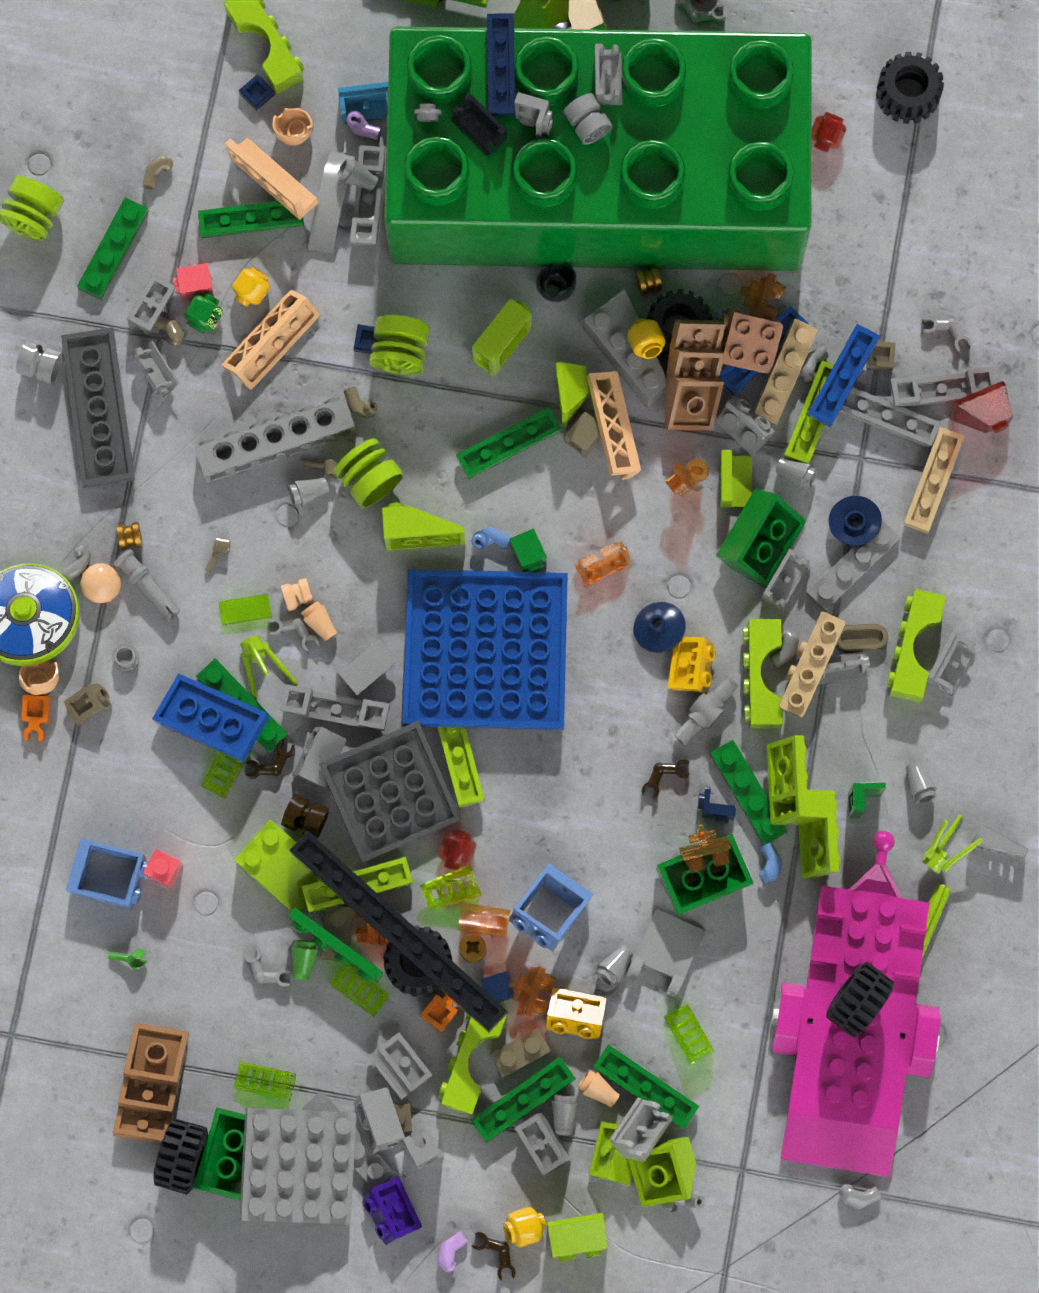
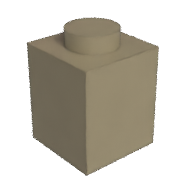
[565,412,601,458]

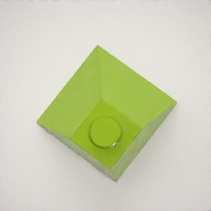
[514,0,570,29]
[555,362,590,428]
[628,1136,696,1207]

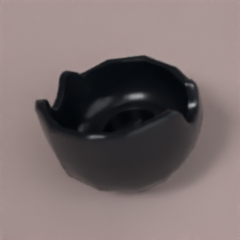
[536,263,576,302]

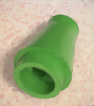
[291,940,318,980]

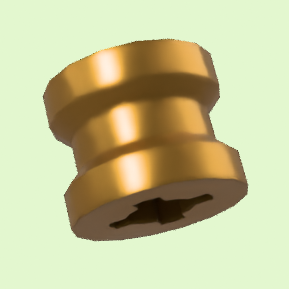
[635,266,662,296]
[117,522,143,551]
[459,934,487,963]

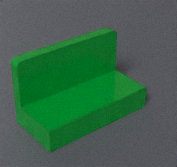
[848,783,886,819]

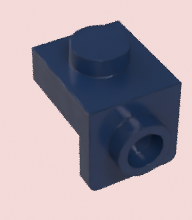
[697,787,736,824]

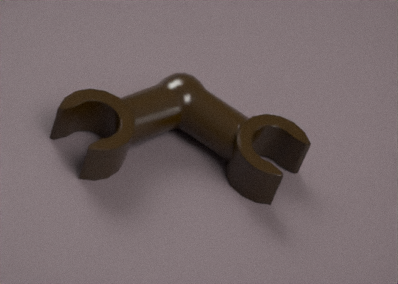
[245,740,295,779]
[641,759,690,800]
[472,1232,516,1280]

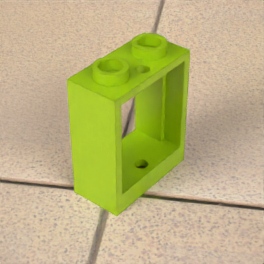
[472,298,532,377]

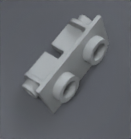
[132,341,179,399]
[818,651,870,685]

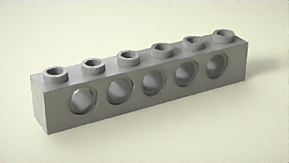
[194,397,356,483]

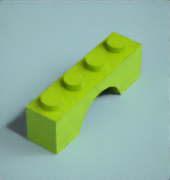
[224,0,305,95]
[886,589,946,703]
[743,619,783,729]
[438,1009,509,1116]

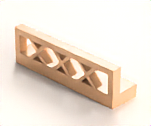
[225,138,318,220]
[221,290,321,390]
[586,371,641,480]

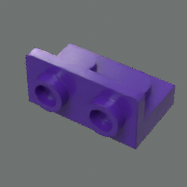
[362,1177,422,1245]

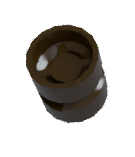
[281,794,330,839]

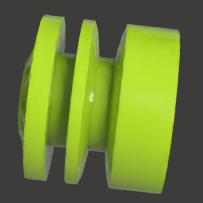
[0,176,64,241]
[369,315,430,375]
[333,438,404,508]

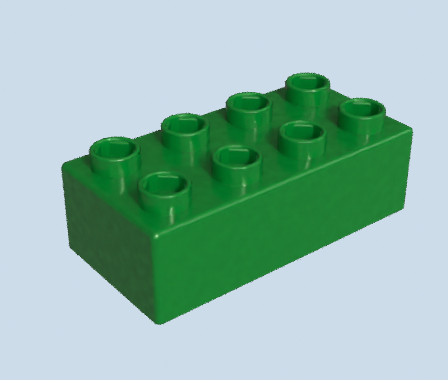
[384,26,812,271]

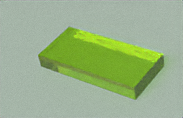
[219,594,272,625]

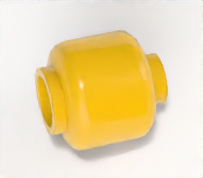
[232,266,271,307]
[627,318,666,359]
[503,1207,546,1247]

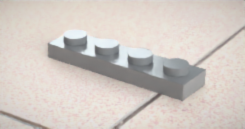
[840,387,941,449]
[806,521,900,612]
[302,1091,395,1188]

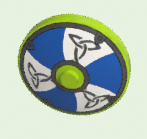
[0,564,80,666]

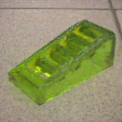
[201,749,252,799]
[420,865,482,910]
[329,965,390,1017]
[664,1004,714,1065]
[234,1061,296,1101]

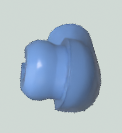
[471,527,512,549]
[759,842,782,884]

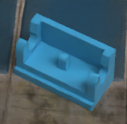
[338,82,388,124]

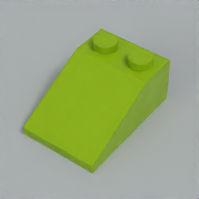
[382,503,466,551]
[234,819,320,912]
[547,1213,608,1263]

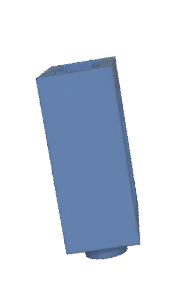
[66,838,148,910]
[508,863,593,952]

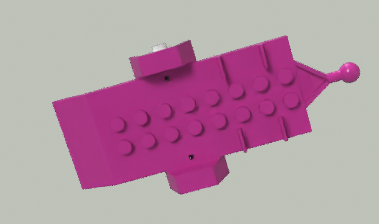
[771,831,941,1177]

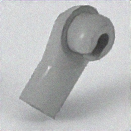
[60,545,91,582]
[839,1184,882,1209]

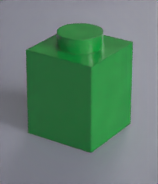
[509,528,547,572]

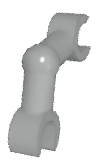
[675,0,726,24]
[922,316,971,354]
[267,618,320,653]
[243,946,292,988]

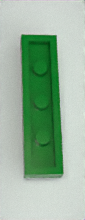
[77,197,149,300]
[198,201,304,239]
[456,407,561,480]
[196,658,289,753]
[710,740,788,845]
[288,907,384,983]
[593,1044,699,1130]
[470,1057,576,1143]

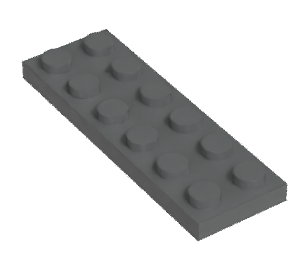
[61,327,135,488]

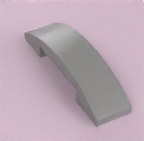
[350,145,385,246]
[308,152,356,255]
[890,366,998,406]
[280,684,390,731]

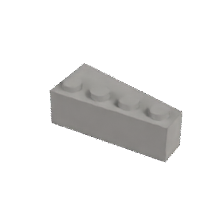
[583,289,666,408]

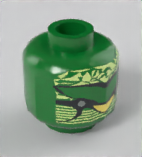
[184,293,223,334]

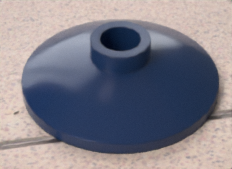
[829,496,882,546]
[633,602,686,653]

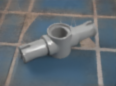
[674,676,739,746]

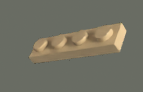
[753,318,818,425]
[903,427,965,534]

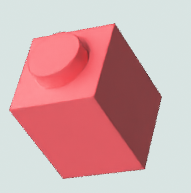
[173,264,214,301]
[143,849,183,889]

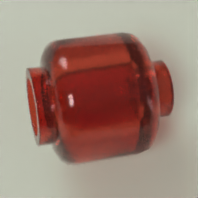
[812,112,847,153]
[438,829,477,871]

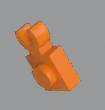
[21,694,51,741]
[420,994,458,1033]

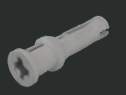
[114,549,180,622]

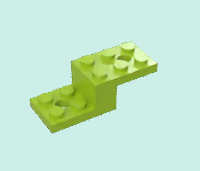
[767,735,841,880]

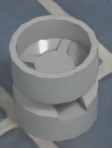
[564,93,612,145]
[16,341,63,385]

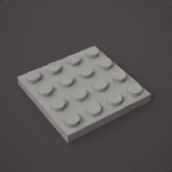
[239,1108,356,1225]

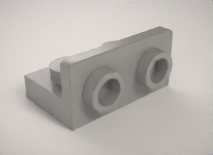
[515,92,553,139]
[715,396,775,456]

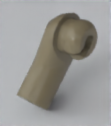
[142,155,173,190]
[153,316,184,347]
[344,387,378,419]

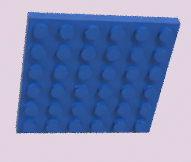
[402,569,568,730]

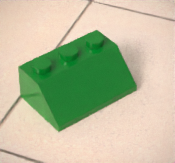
[716,489,806,588]
[656,834,754,916]
[194,1107,245,1201]

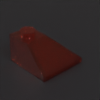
[949,381,1013,433]

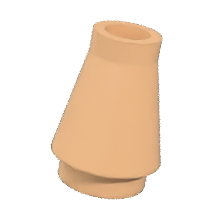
[301,601,338,642]
[577,1070,620,1108]

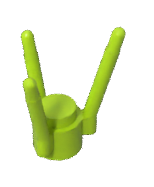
[240,635,298,699]
[921,814,983,874]

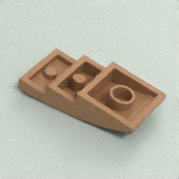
[665,319,725,430]
[113,1023,189,1144]

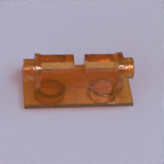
[574,542,632,586]

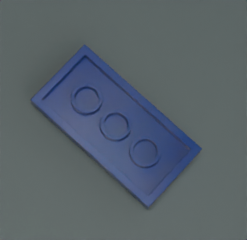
[152,673,270,763]

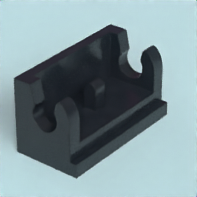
[451,92,507,158]

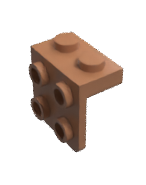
[720,308,783,374]

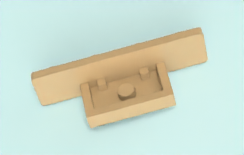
[779,612,846,718]

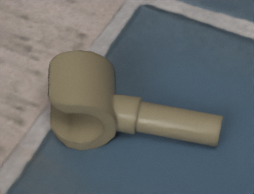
[303,459,337,477]
[205,538,231,573]

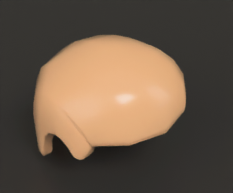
[272,108,314,146]
[79,563,121,604]
[18,660,59,696]

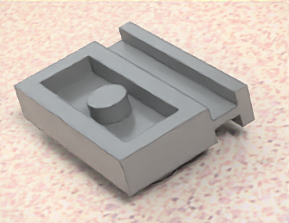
[368,1032,433,1100]

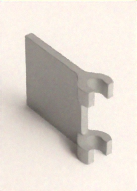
[626,909,706,999]

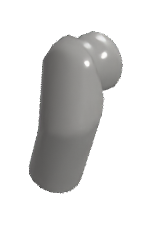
[799,346,829,382]
[769,630,799,669]
[663,1193,705,1213]

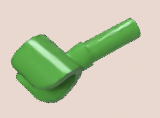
[108,948,147,970]

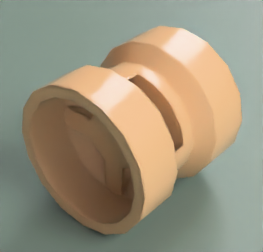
[281,578,314,611]

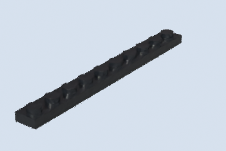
[289,831,508,1033]

